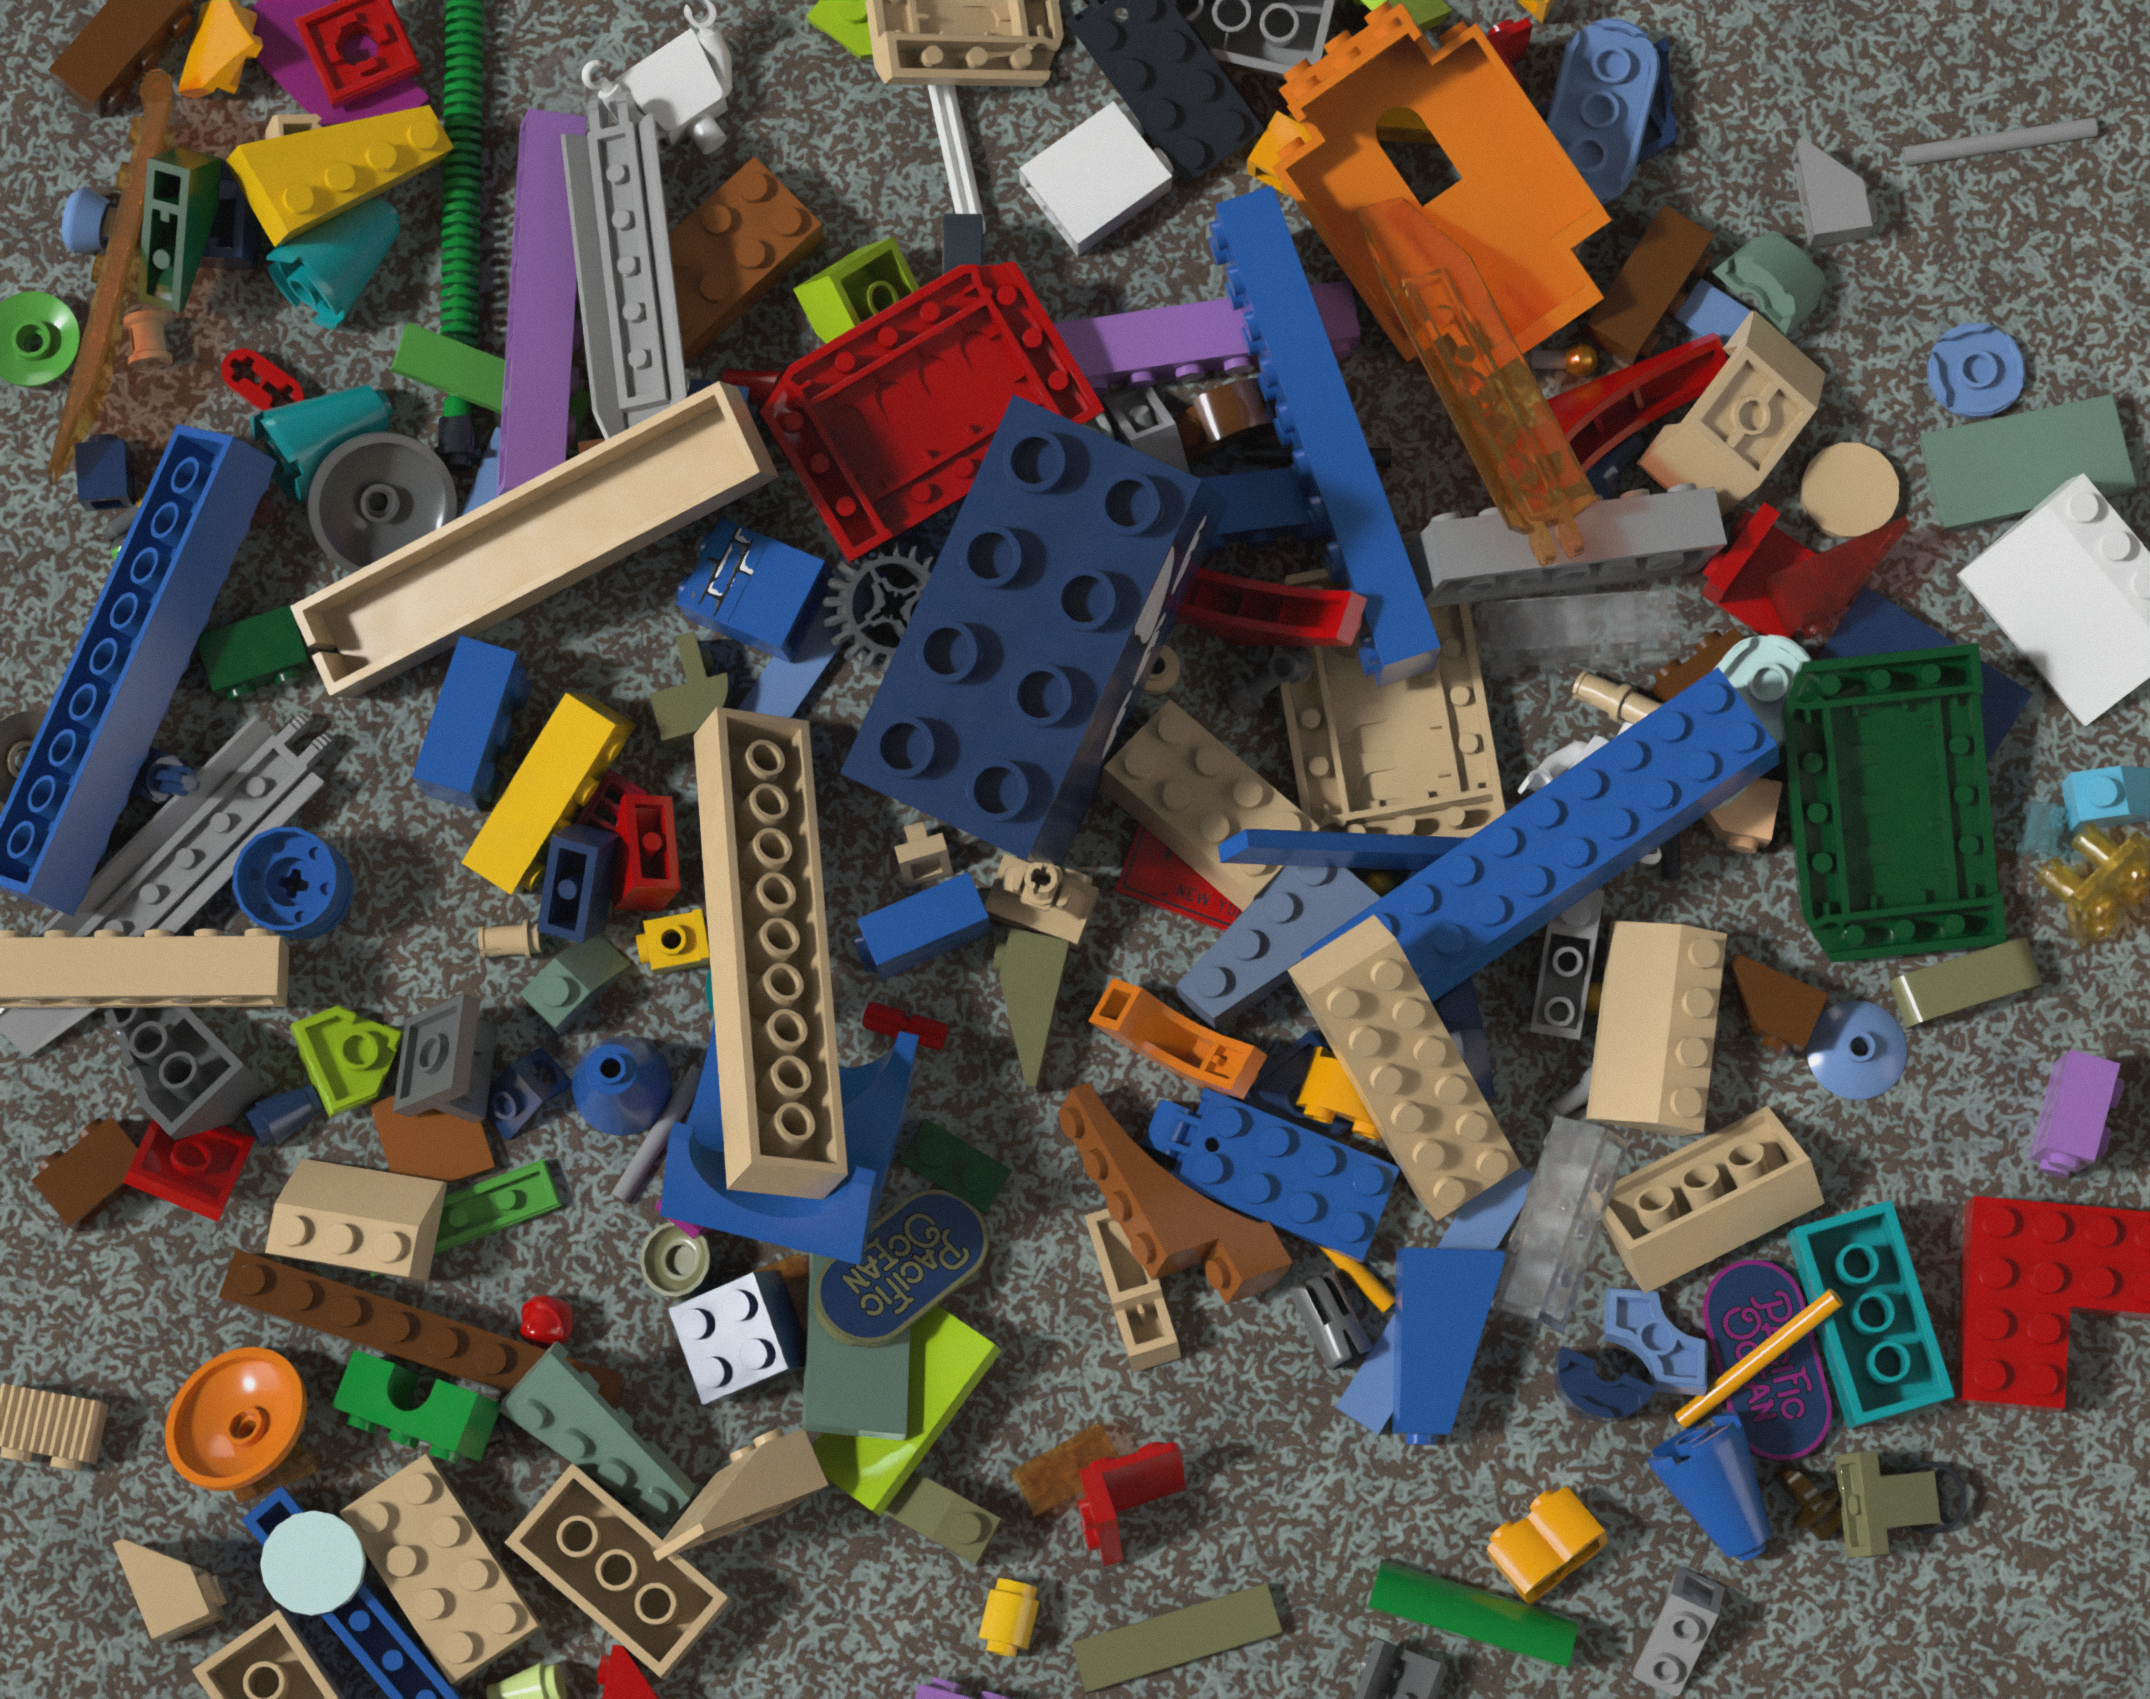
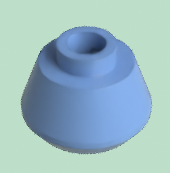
[62,187,121,253]

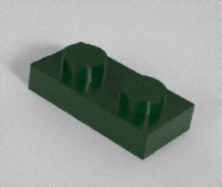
[899,1119,1012,1215]

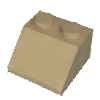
[113,1539,229,1643]

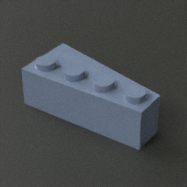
[1176,865,1381,1031]

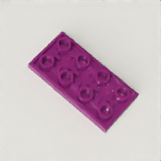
[249,0,432,127]

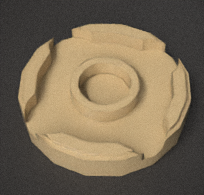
[1800,442,1899,540]

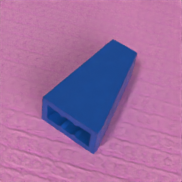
[1392,1247,1505,1445]

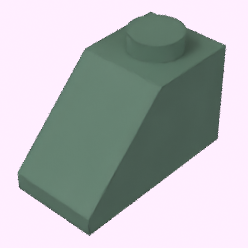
[519,934,631,1036]

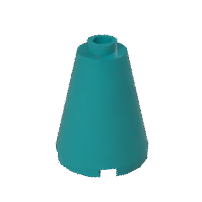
[266,198,400,330]
[249,384,394,504]

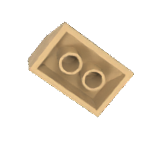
[265,1158,447,1283]

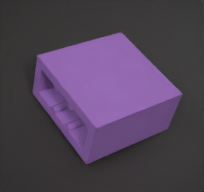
[2028,1049,2124,1178]

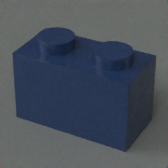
[537,823,620,943]

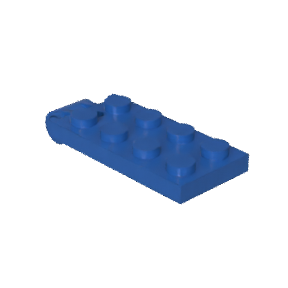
[1141,1087,1400,1263]

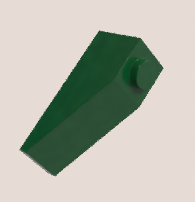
[137,147,222,313]

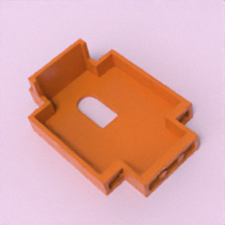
[1272,0,1612,383]

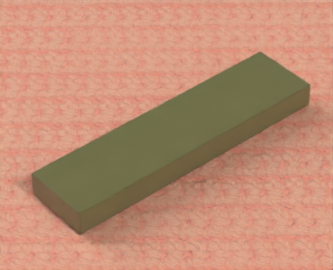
[1071,1583,1283,1693]

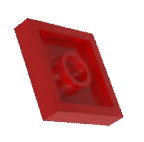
[123,1118,255,1222]

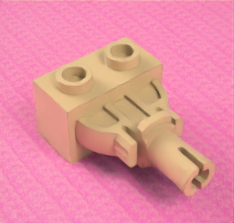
[984,854,1099,951]

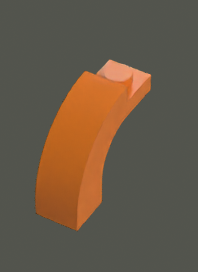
[1089,978,1268,1099]

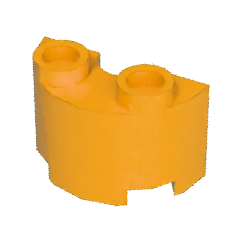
[1296,1046,1381,1140]

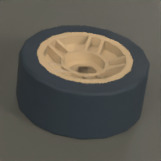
[942,213,983,275]

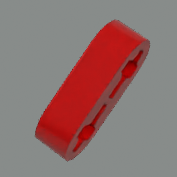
[221,348,306,411]

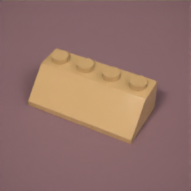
[1586,921,1727,1137]
[1589,1106,1825,1294]

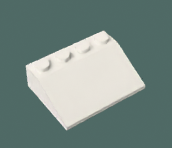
[1957,473,2150,727]

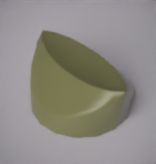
[639,1222,712,1304]

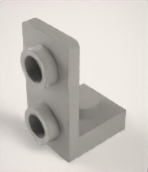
[1633,1566,1725,1696]

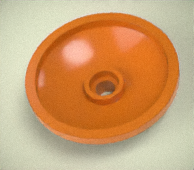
[165,1347,307,1491]

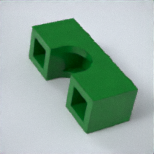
[331,1349,501,1465]

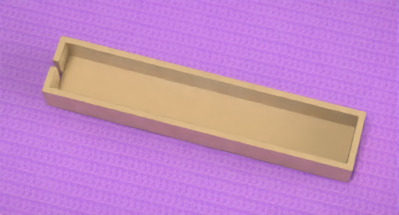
[290,381,779,699]

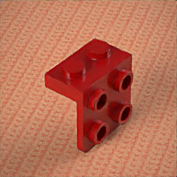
[1701,502,1836,640]
[1077,1442,1186,1567]

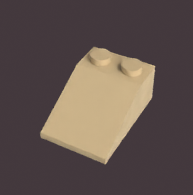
[653,1428,828,1562]

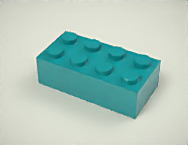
[1786,1200,1955,1430]

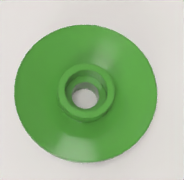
[0,291,81,387]

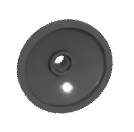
[308,431,457,573]

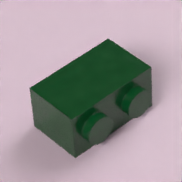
[197,605,314,704]

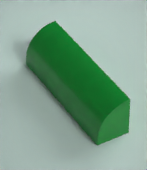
[1366,1559,1579,1669]

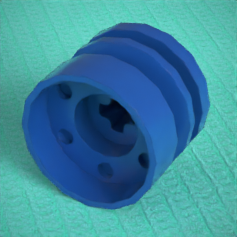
[233,827,354,940]

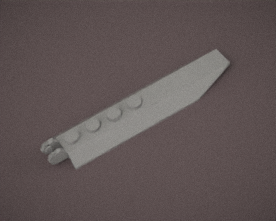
[560,91,688,440]
[0,712,336,1058]

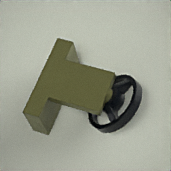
[1834,1450,1967,1558]

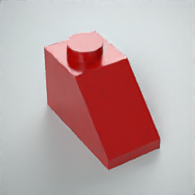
[612,794,681,912]

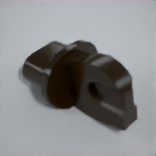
[1773,1465,1843,1541]

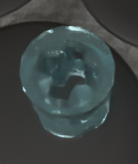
[2015,801,2068,861]

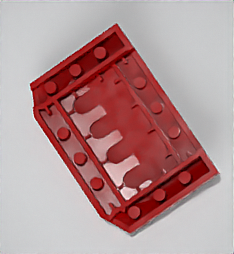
[759,262,1105,564]

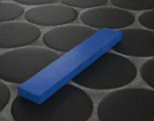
[1218,829,1468,870]

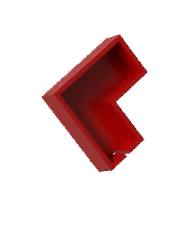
[1953,1196,2150,1413]

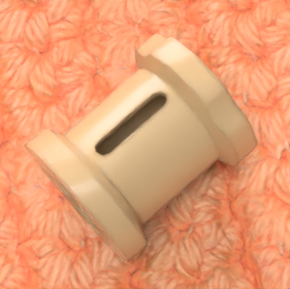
[123,310,173,370]

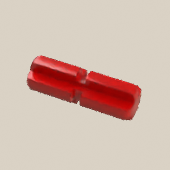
[862,1002,949,1051]

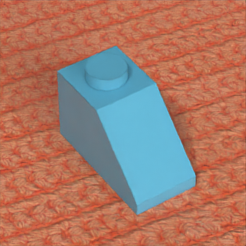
[2061,765,2150,832]

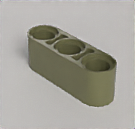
[1889,938,2043,1030]

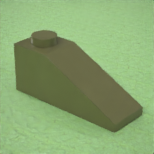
[992,928,1070,1093]
[845,1471,1002,1567]

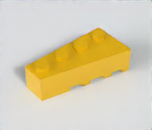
[224,105,454,247]
[461,693,637,895]

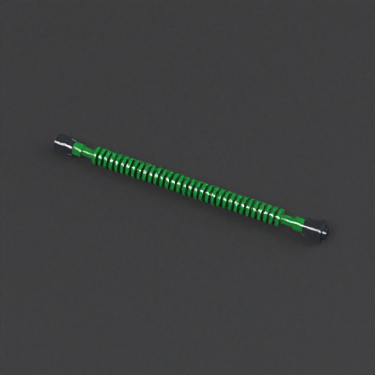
[433,0,484,471]

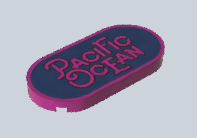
[1701,1260,1832,1462]

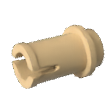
[478,919,543,959]

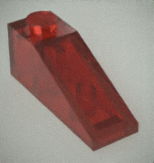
[1763,516,1910,640]

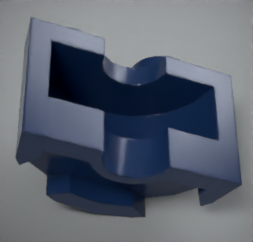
[1553,1346,1657,1423]

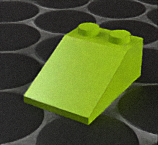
[793,236,920,343]

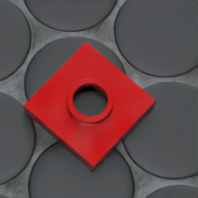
[293,0,423,110]

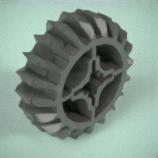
[822,540,935,675]

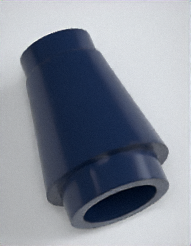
[244,1084,323,1148]

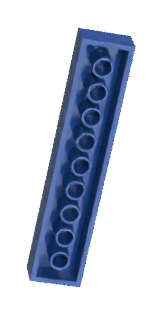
[1208,185,1441,688]
[0,424,277,917]
[1301,667,1779,1003]

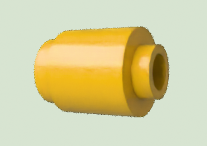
[978,1578,1039,1658]

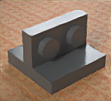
[393,993,498,1123]

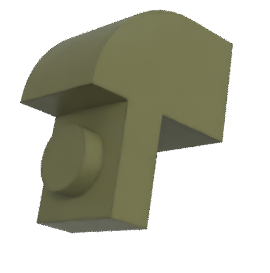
[649,631,731,750]

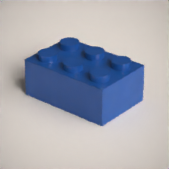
[412,635,532,813]

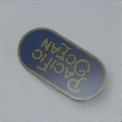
[813,1189,989,1349]

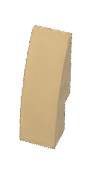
[1084,1208,1181,1372]

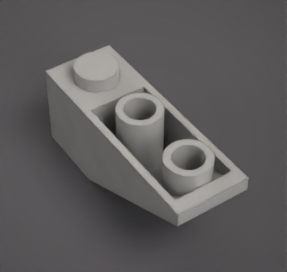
[1529,888,1605,1040]

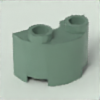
[1712,231,1825,337]

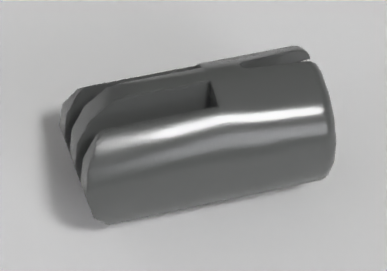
[1289,1269,1372,1370]

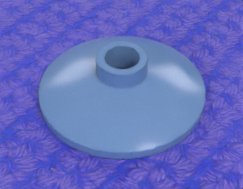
[1807,1000,1907,1100]

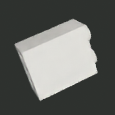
[1019,101,1174,256]

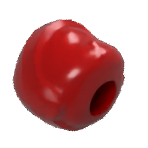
[519,1294,574,1349]

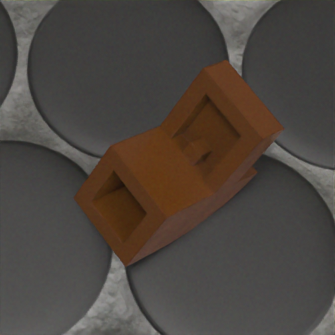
[1173,378,1277,465]

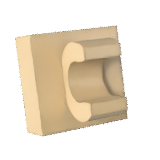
[894,821,953,888]

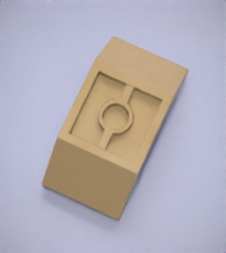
[1636,310,1826,517]

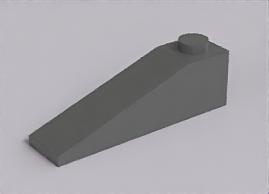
[102,1007,268,1140]

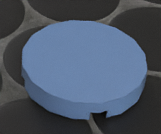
[1927,322,2026,419]

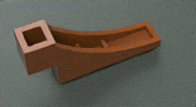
[1057,1082,1293,1305]

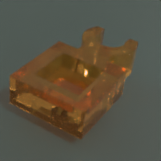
[233,1443,321,1504]

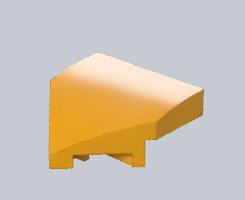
[177,0,263,99]

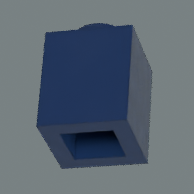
[75,434,135,512]

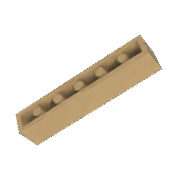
[0,928,289,1008]

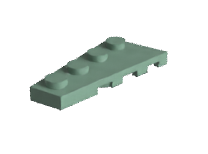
[498,1340,696,1527]

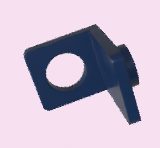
[486,1047,572,1140]

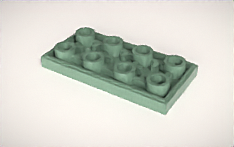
[1918,394,2137,532]
[802,1253,910,1441]

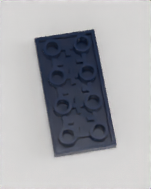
[1816,586,2033,764]

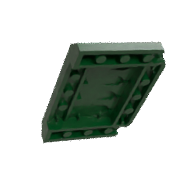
[1780,643,2007,963]

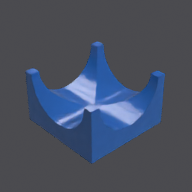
[660,1020,919,1265]

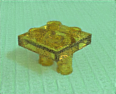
[2036,823,2150,949]

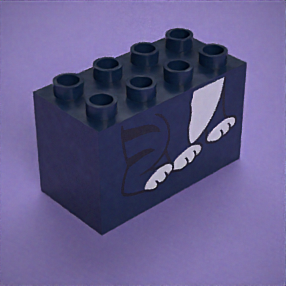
[840,394,1229,866]

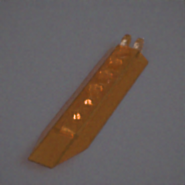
[46,68,178,486]
[1357,196,1599,567]

